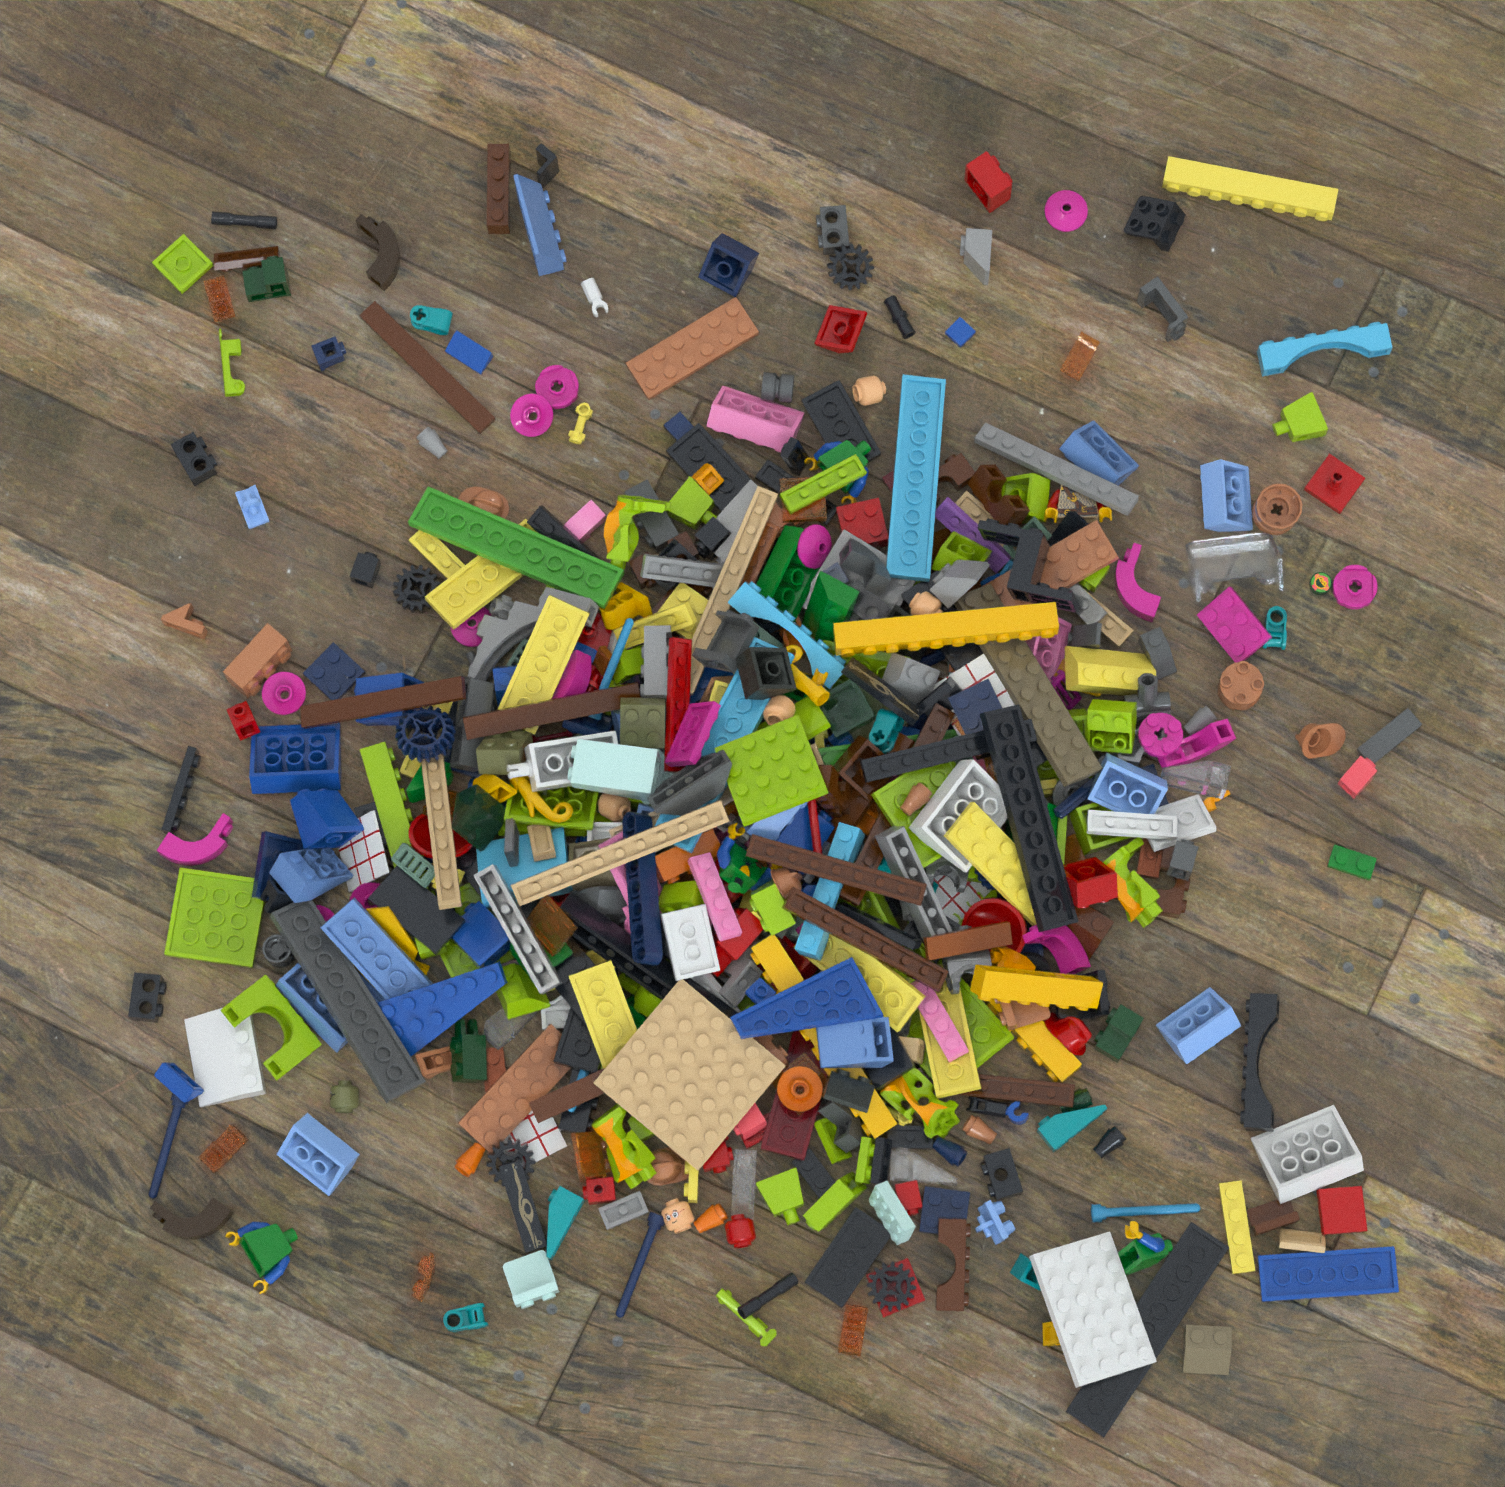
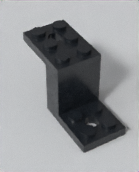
[978,519,1079,613]

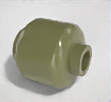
[330,1080,359,1113]

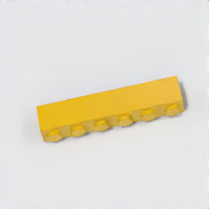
[970,964,1103,1011]
[970,981,1082,1083]

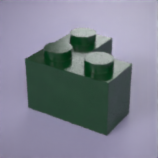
[242,256,291,302]
[1094,1004,1144,1063]

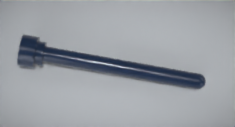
[149,1093,189,1199]
[616,1212,665,1318]

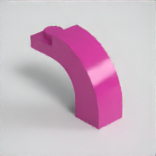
[1115,543,1161,623]
[552,650,591,699]
[1158,719,1236,770]
[157,813,233,866]
[1022,925,1091,974]

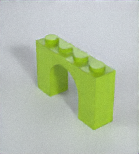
[220,974,322,1080]

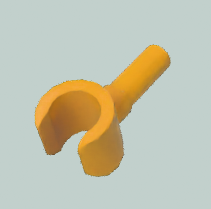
[1203,790,1230,812]

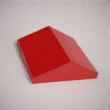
[814,305,867,353]

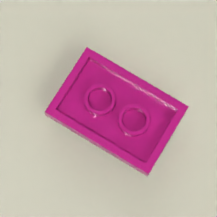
[1197,586,1272,663]
[664,701,721,767]

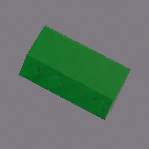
[756,526,820,622]
[801,571,860,642]

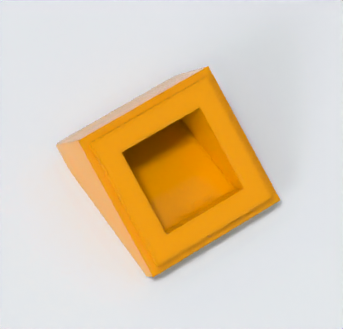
[691,463,725,495]

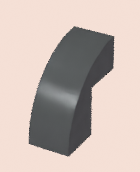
[839,538,891,596]
[818,1095,863,1153]

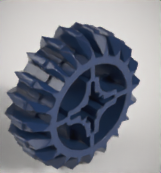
[395,706,456,763]

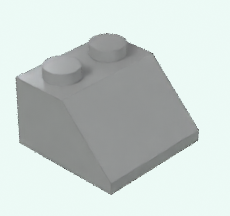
[960,228,992,285]
[930,560,990,608]
[882,653,940,704]

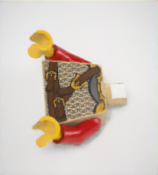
[1044,485,1112,523]

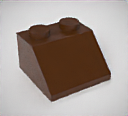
[833,735,891,802]
[1066,905,1114,960]

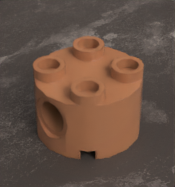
[1218,661,1264,711]

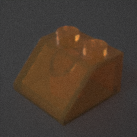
[571,1132,611,1184]

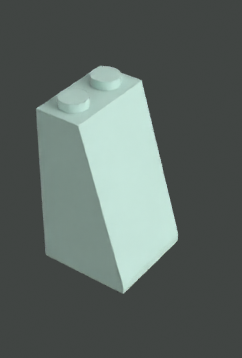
[568,739,661,802]

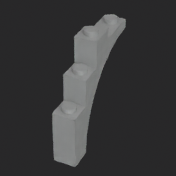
[712,480,770,623]
[468,587,599,681]

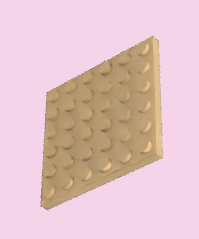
[593,979,786,1171]

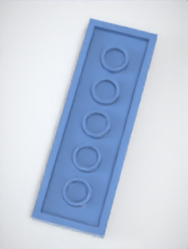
[320,897,433,999]

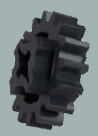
[827,242,874,290]
[393,565,440,613]
[486,1137,536,1187]
[867,1261,916,1312]

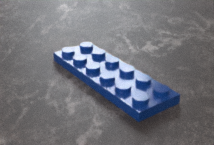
[1257,1246,1399,1302]

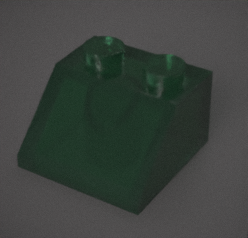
[452,784,506,852]

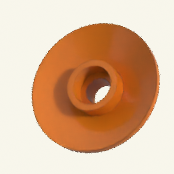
[777,1066,823,1112]

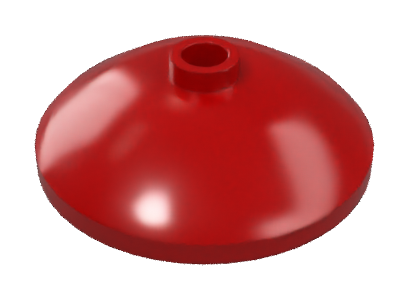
[408,810,476,859]
[962,897,1027,953]

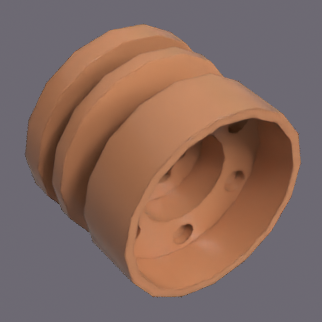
[1252,483,1303,536]

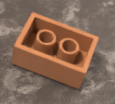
[223,623,292,699]

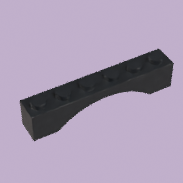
[1240,993,1280,1132]

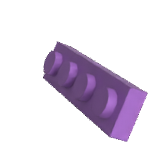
[935,497,1011,573]

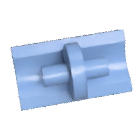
[235,485,270,529]
[975,1200,1015,1245]

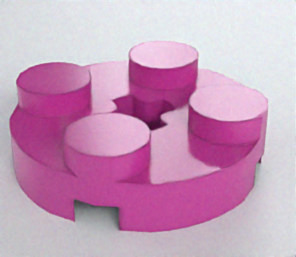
[535,365,579,409]
[1332,565,1377,609]
[1138,713,1183,758]

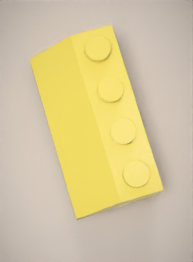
[1065,646,1156,696]

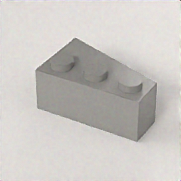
[640,625,672,706]

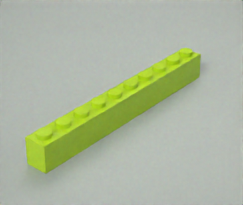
[360,742,450,960]

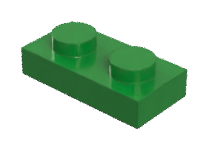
[1327,844,1377,881]

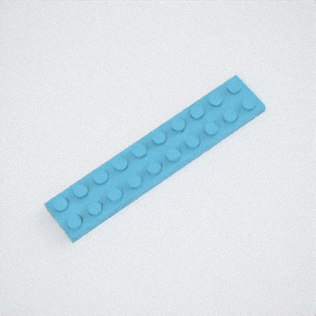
[886,374,946,582]
[655,637,795,854]

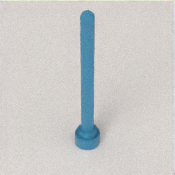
[589,618,634,720]
[1091,1203,1200,1223]

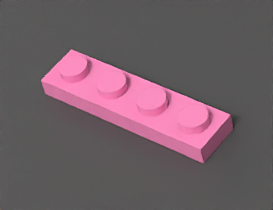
[688,852,742,941]
[910,981,969,1062]

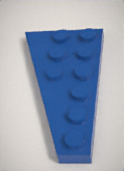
[730,957,883,1039]
[377,961,508,1057]

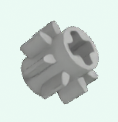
[489,594,514,620]

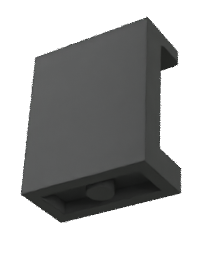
[1137,276,1188,342]
[692,610,760,673]

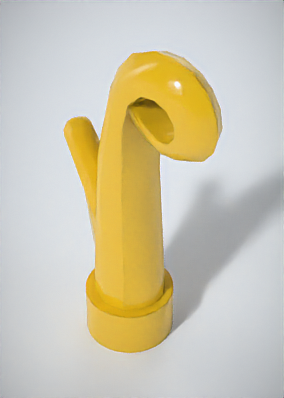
[786,645,830,706]
[509,776,573,823]

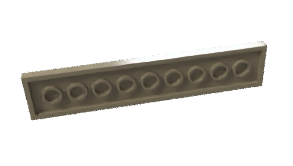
[954,583,1103,787]

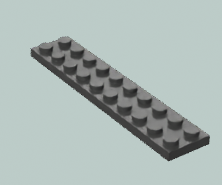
[270,900,426,1103]

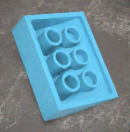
[476,827,573,909]

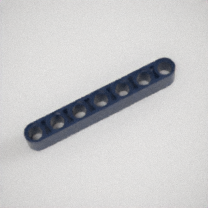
[622,812,663,966]

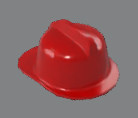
[1044,1013,1092,1056]

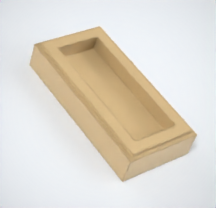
[527,825,556,862]
[1279,1228,1326,1253]

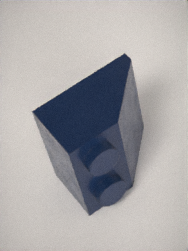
[698,233,759,297]

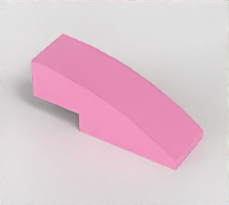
[564,500,606,543]

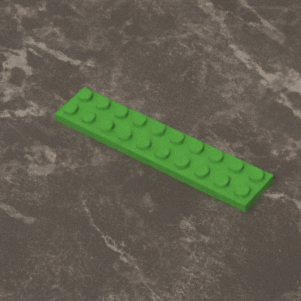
[408,486,624,609]

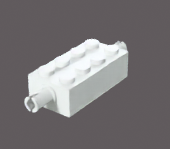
[506,731,618,792]

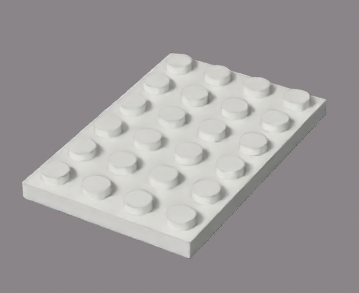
[1029,1232,1157,1388]

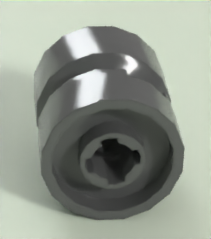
[761,372,794,403]
[262,934,294,968]

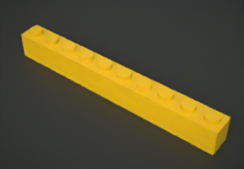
[833,602,1059,657]
[750,935,897,1139]

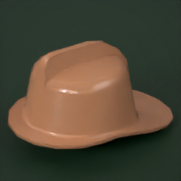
[458,487,509,519]
[1295,723,1346,759]
[770,867,803,899]
[647,1147,689,1186]

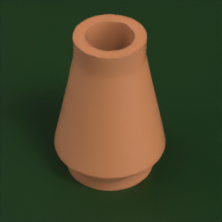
[900,782,932,816]
[962,1114,997,1145]

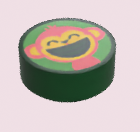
[1309,572,1332,595]

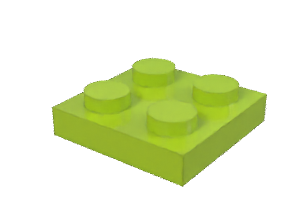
[152,234,214,294]

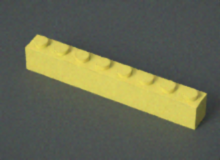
[1162,156,1338,221]

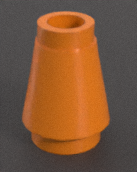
[454,1142,486,1177]
[693,1203,728,1233]

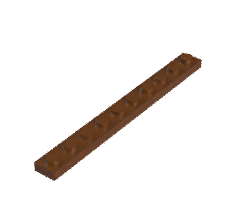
[839,703,955,907]

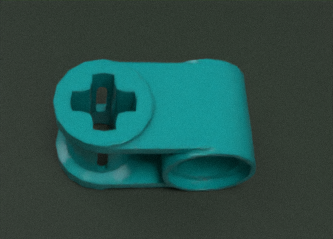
[410,305,453,335]
[1262,606,1287,650]
[869,708,904,754]
[443,1303,488,1332]

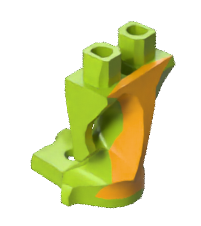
[604,495,671,569]
[1103,837,1163,928]
[879,1068,960,1139]
[591,1103,657,1189]

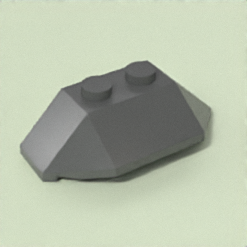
[647,750,732,816]
[570,886,627,928]

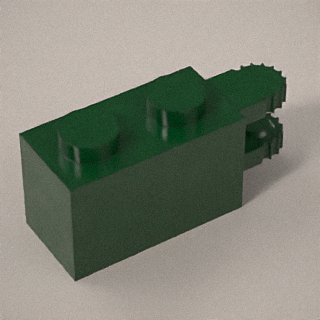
[450,1018,487,1083]

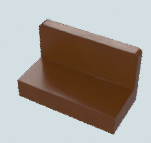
[1246,1200,1300,1236]

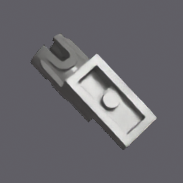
[718,938,763,1008]

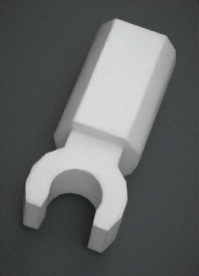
[581,278,608,317]

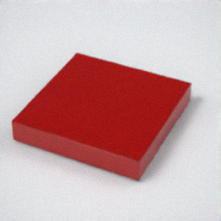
[1316,1186,1368,1235]
[866,1258,925,1318]

